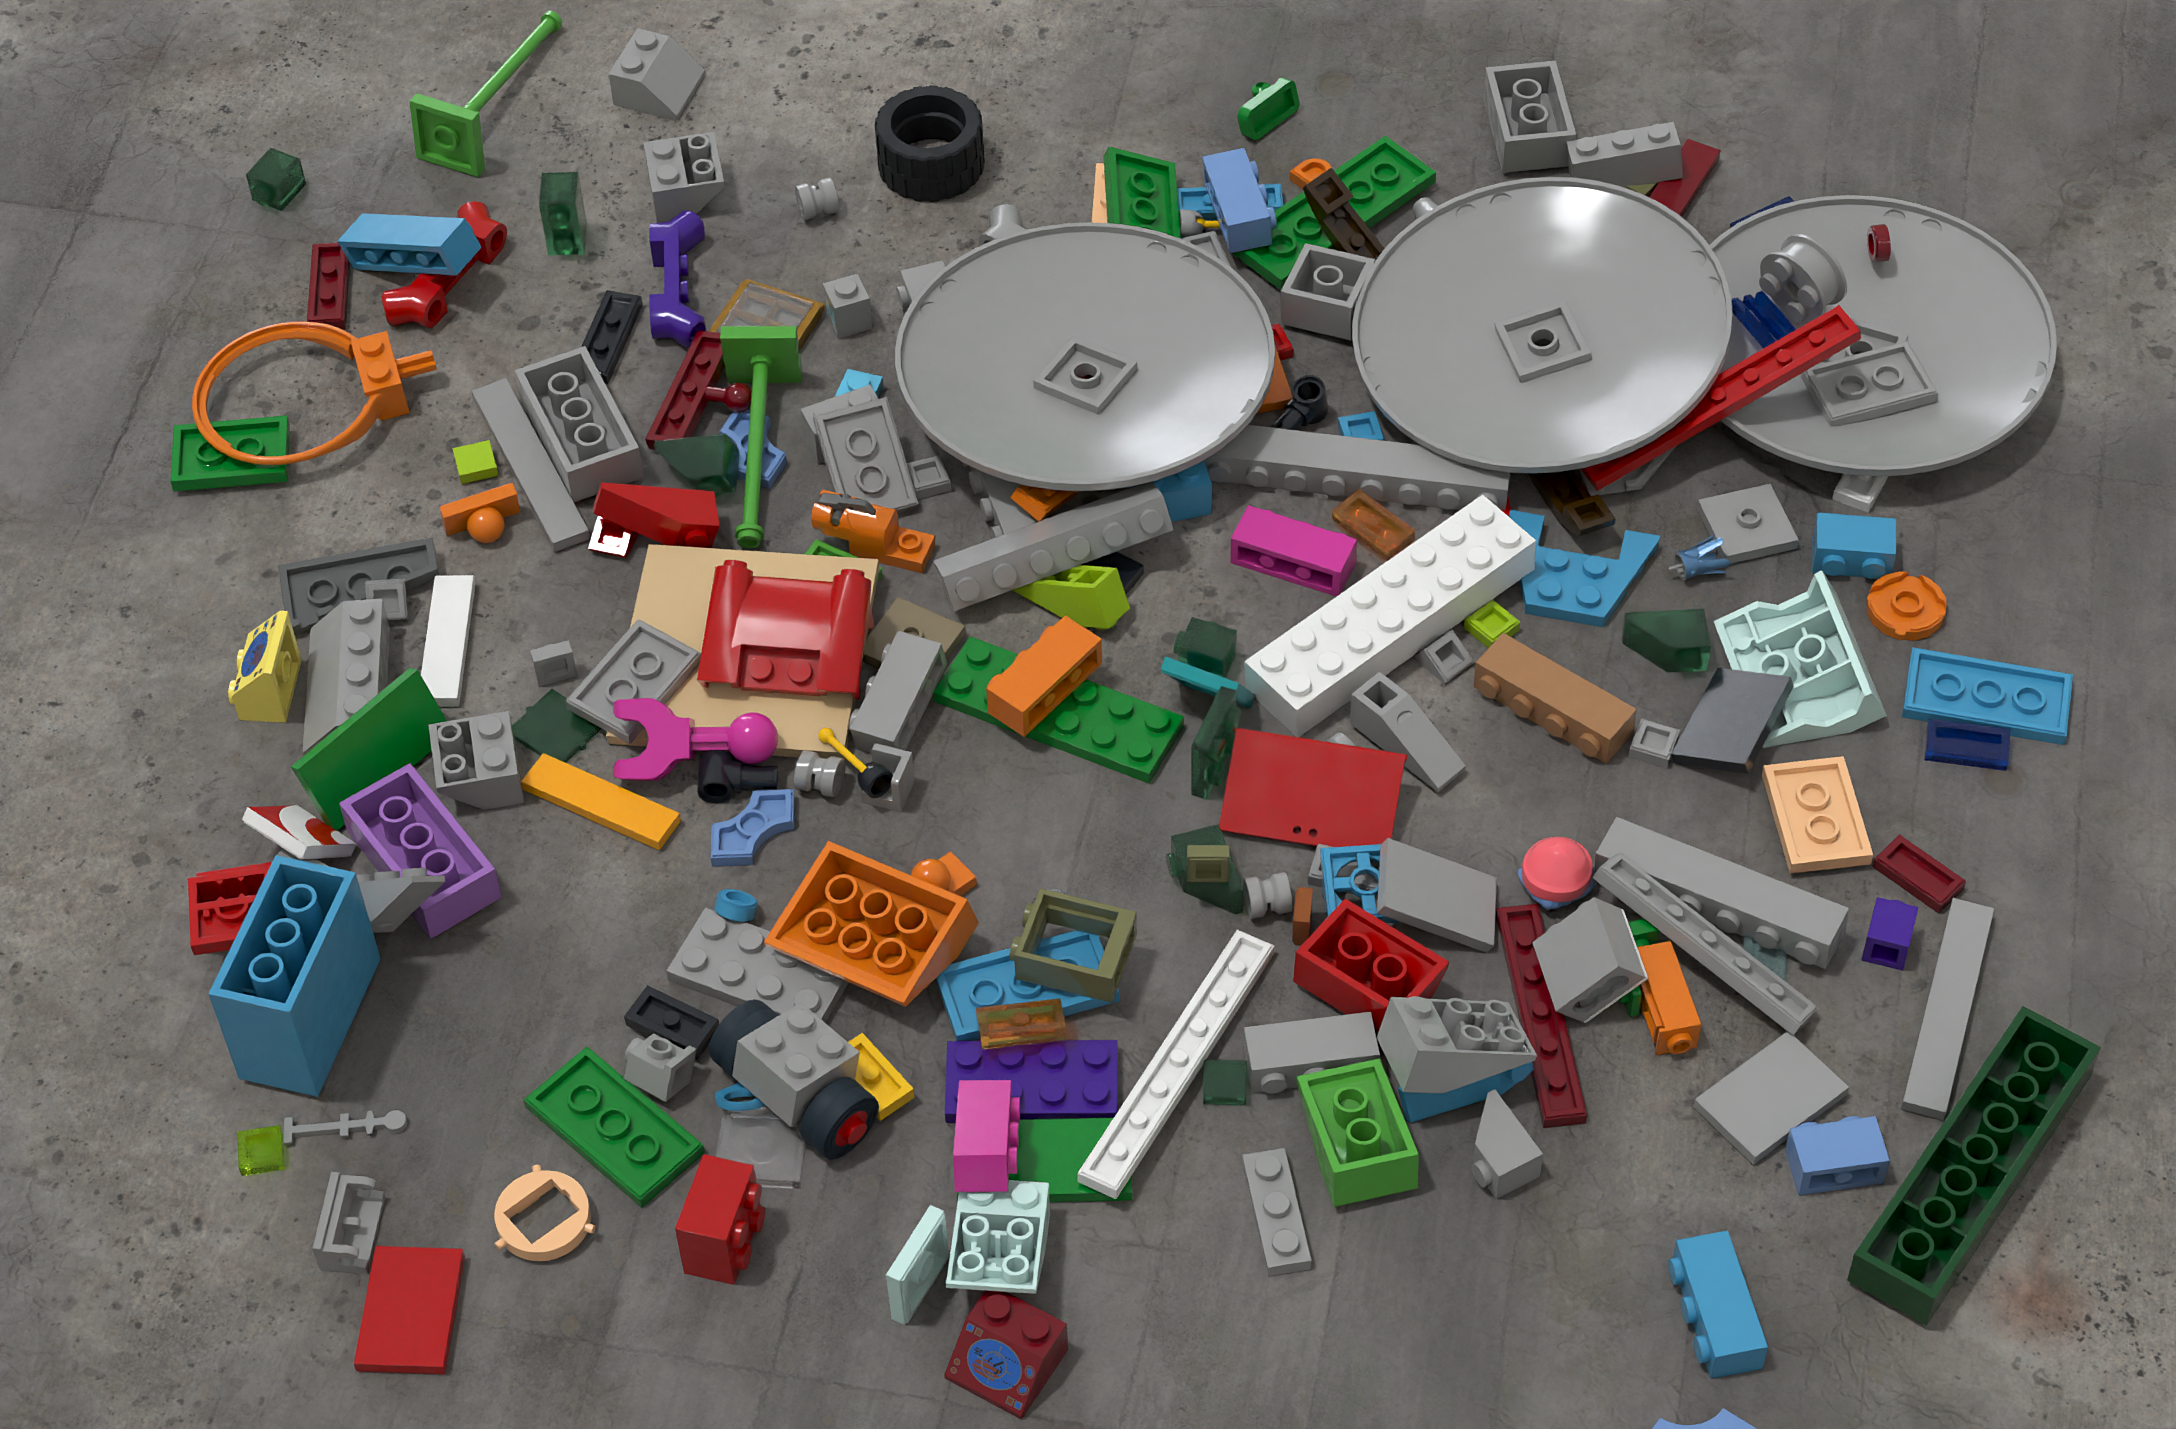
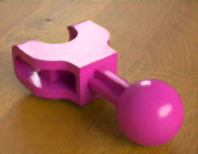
[613,698,778,781]

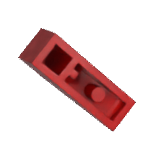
[593,482,720,548]

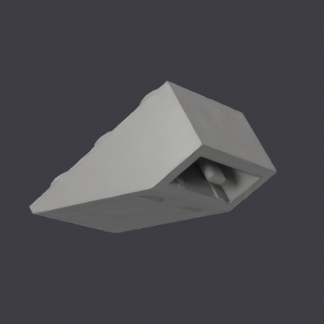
[1377,996,1537,1094]

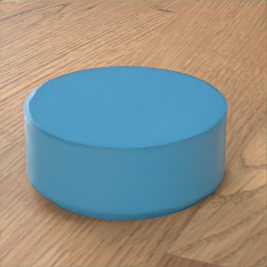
[714,889,758,922]

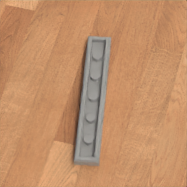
[471,378,590,552]
[1593,852,1819,1036]
[1901,898,1994,1121]

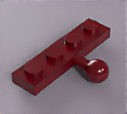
[645,330,752,454]

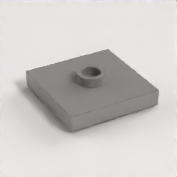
[1697,483,1799,564]

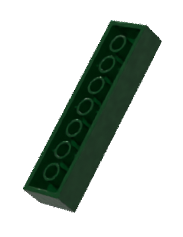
[1847,1006,2101,1326]

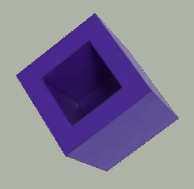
[1861,897,1919,971]

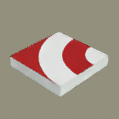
[242,805,356,860]

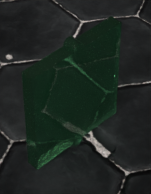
[512,689,602,763]

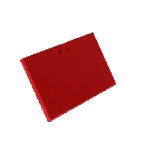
[1218,728,1407,847]

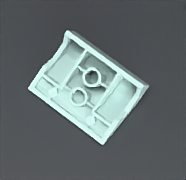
[1714,571,1887,748]

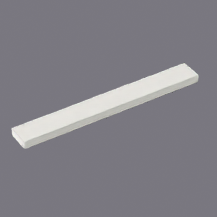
[1077,930,1274,1199]

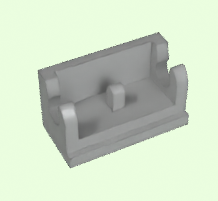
[312,1172,385,1274]

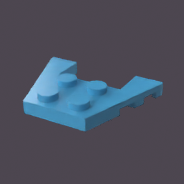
[1509,510,1660,627]

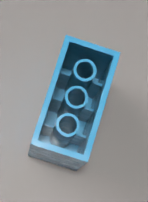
[208,855,381,1097]

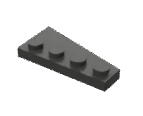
[278,537,440,635]

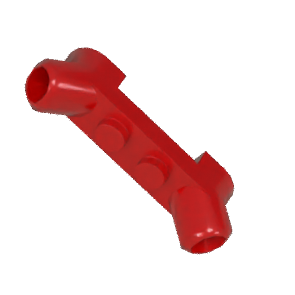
[381,201,507,328]

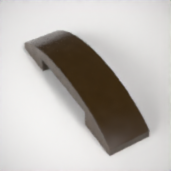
[1303,168,1385,261]
[1528,470,1616,536]

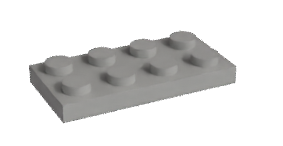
[666,908,849,1023]

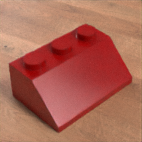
[1293,899,1449,1034]

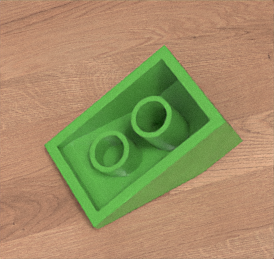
[1297,1058,1419,1207]

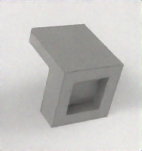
[862,743,915,812]

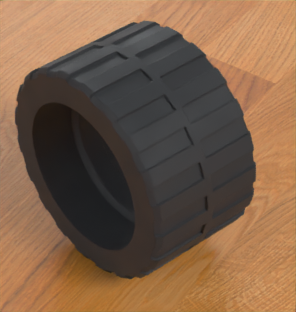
[874,85,985,202]

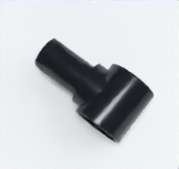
[1270,375,1328,430]
[697,750,778,804]

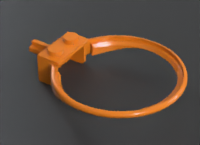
[192,321,437,465]

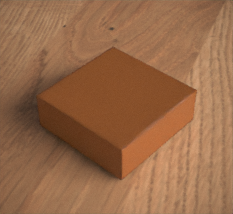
[1292,887,1313,946]

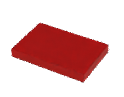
[354,1246,465,1374]

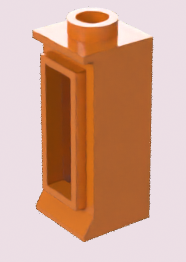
[1637,941,1701,1055]

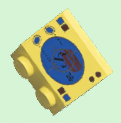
[228,611,302,723]

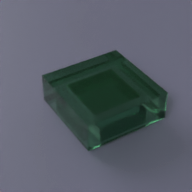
[1203,1060,1247,1105]

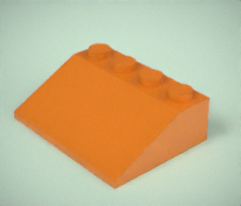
[764,841,979,1007]

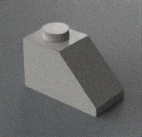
[1471,1089,1543,1199]

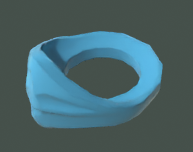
[715,1082,766,1111]

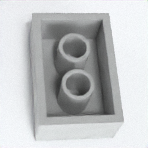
[1483,61,1576,173]

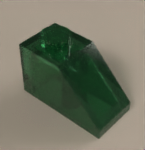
[654,434,740,497]
[1621,609,1711,673]
[1166,824,1244,915]

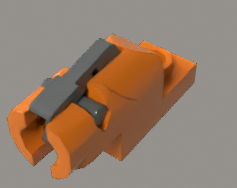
[811,489,936,574]

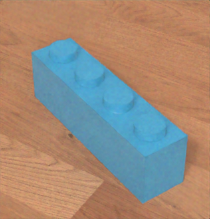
[337,213,481,275]

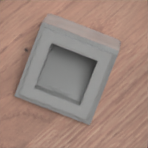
[1414,630,1474,684]

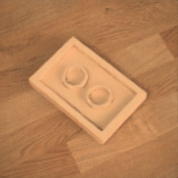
[1762,756,1873,874]

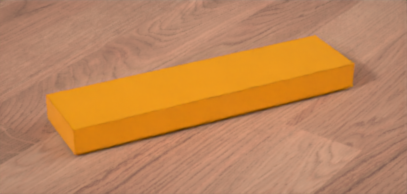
[521,753,681,851]

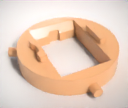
[494,1165,596,1261]

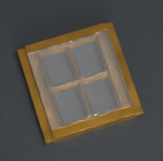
[709,279,825,351]

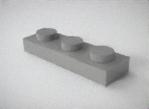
[1242,1148,1311,1276]

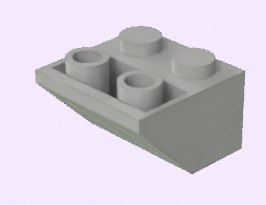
[643,132,725,223]
[428,711,524,810]

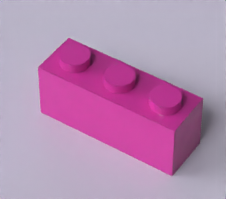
[1230,505,1357,597]
[953,1080,1020,1192]

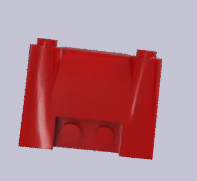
[697,560,874,700]

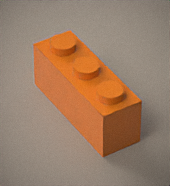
[986,615,1102,737]

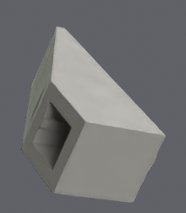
[1350,672,1466,792]
[356,868,445,934]

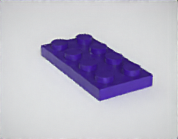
[945,1040,1118,1123]

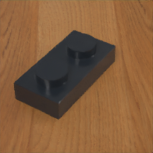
[624,985,719,1060]

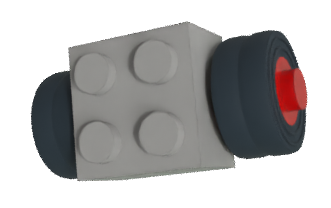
[709,999,879,1160]

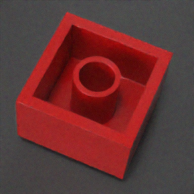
[675,1154,766,1285]

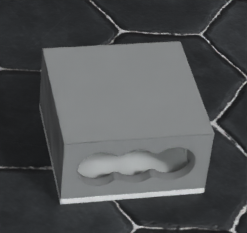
[1532,897,1648,1023]

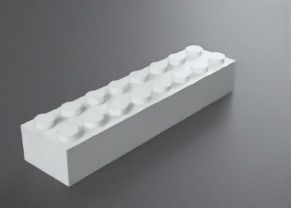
[1244,495,1536,737]

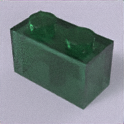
[539,172,587,255]

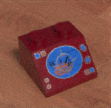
[944,1290,1068,1420]

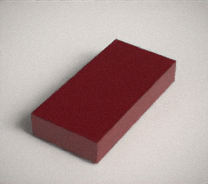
[1872,834,1966,914]

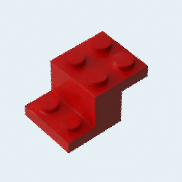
[188,862,272,955]

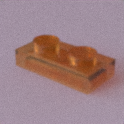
[1332,489,1416,561]
[976,998,1067,1049]

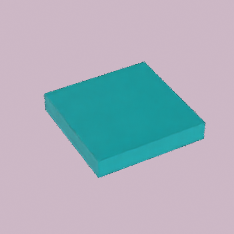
[1160,656,1256,709]

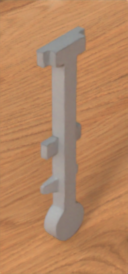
[283,1110,407,1145]

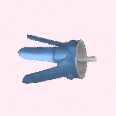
[1668,535,1730,581]

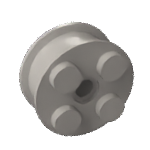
[1759,234,1847,323]

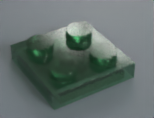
[1191,686,1241,800]

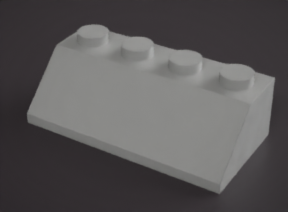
[303,599,390,756]

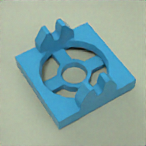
[1320,844,1402,923]

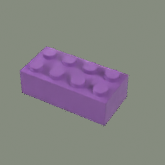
[339,763,502,939]

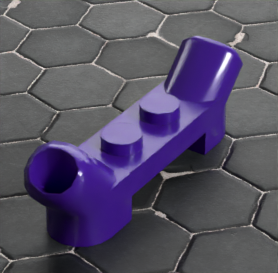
[649,210,706,348]

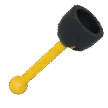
[818,727,893,798]

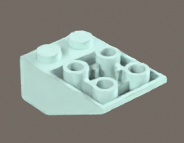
[946,1180,1050,1294]

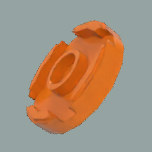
[1866,571,1947,641]

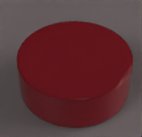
[1867,224,1891,262]

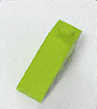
[1012,565,1130,630]

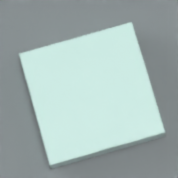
[886,1205,949,1325]

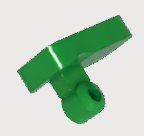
[1237,77,1300,140]

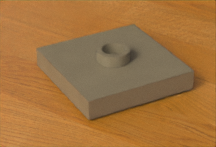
[863,597,966,668]

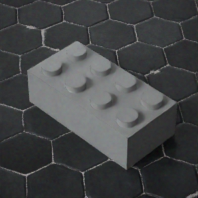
[514,346,644,502]

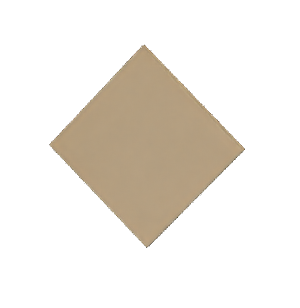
[606,544,880,760]

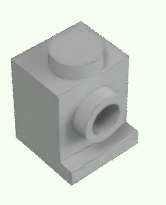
[624,1033,696,1102]

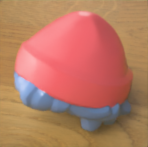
[1518,837,1595,910]

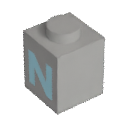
[823,274,872,339]

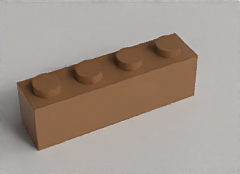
[1473,633,1637,764]

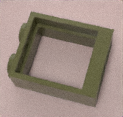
[1009,888,1137,1003]

